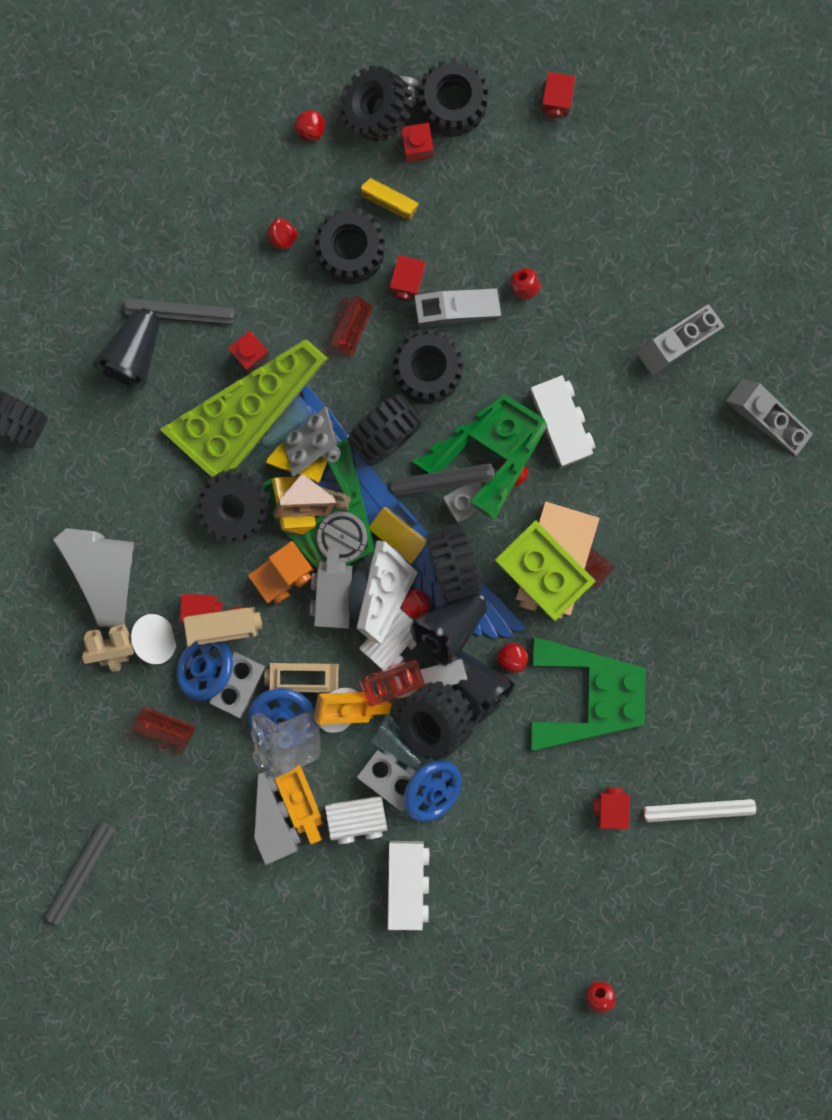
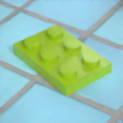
[495,520,596,621]

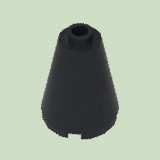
[92,308,160,390]
[410,593,487,666]
[439,650,515,725]

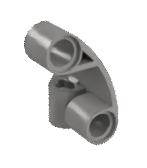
[53,528,134,628]

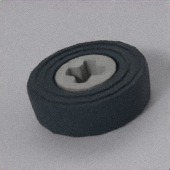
[349,569,369,620]

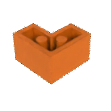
[248,541,315,605]

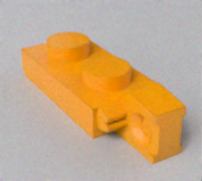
[314,692,391,725]
[273,764,323,844]

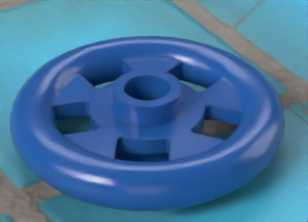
[176,640,233,701]
[248,688,315,748]
[404,760,462,822]

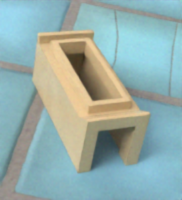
[184,607,262,646]
[265,663,339,692]

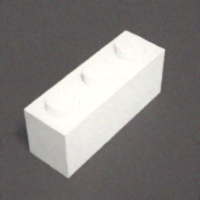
[530,375,595,468]
[388,841,429,930]

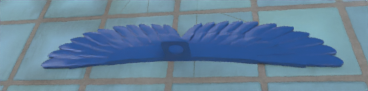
[293,387,525,638]

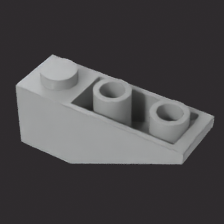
[415,289,501,329]
[637,304,725,376]
[726,379,813,456]
[254,771,301,865]

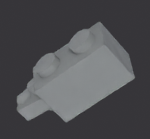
[310,546,352,628]

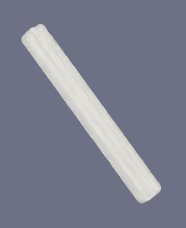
[644,799,756,822]

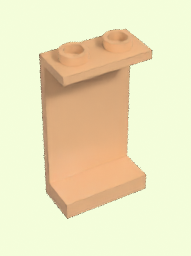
[515,502,599,619]

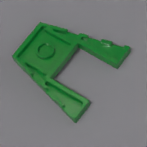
[412,394,548,520]
[263,438,375,570]
[531,638,646,750]

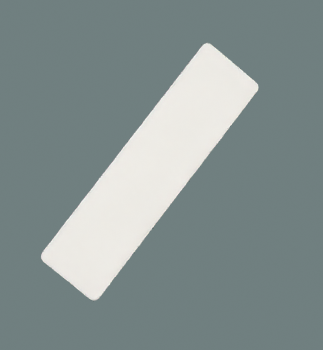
[391,659,467,699]

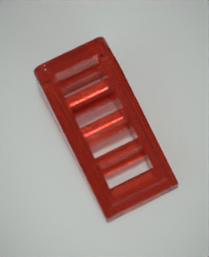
[359,659,425,707]

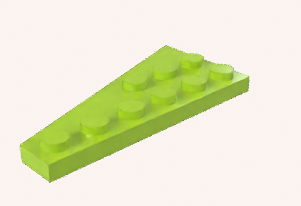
[160,340,328,477]

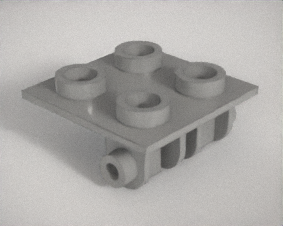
[284,407,341,477]

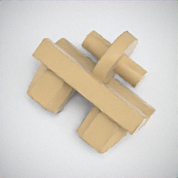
[82,624,134,672]

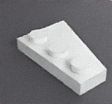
[357,541,418,644]

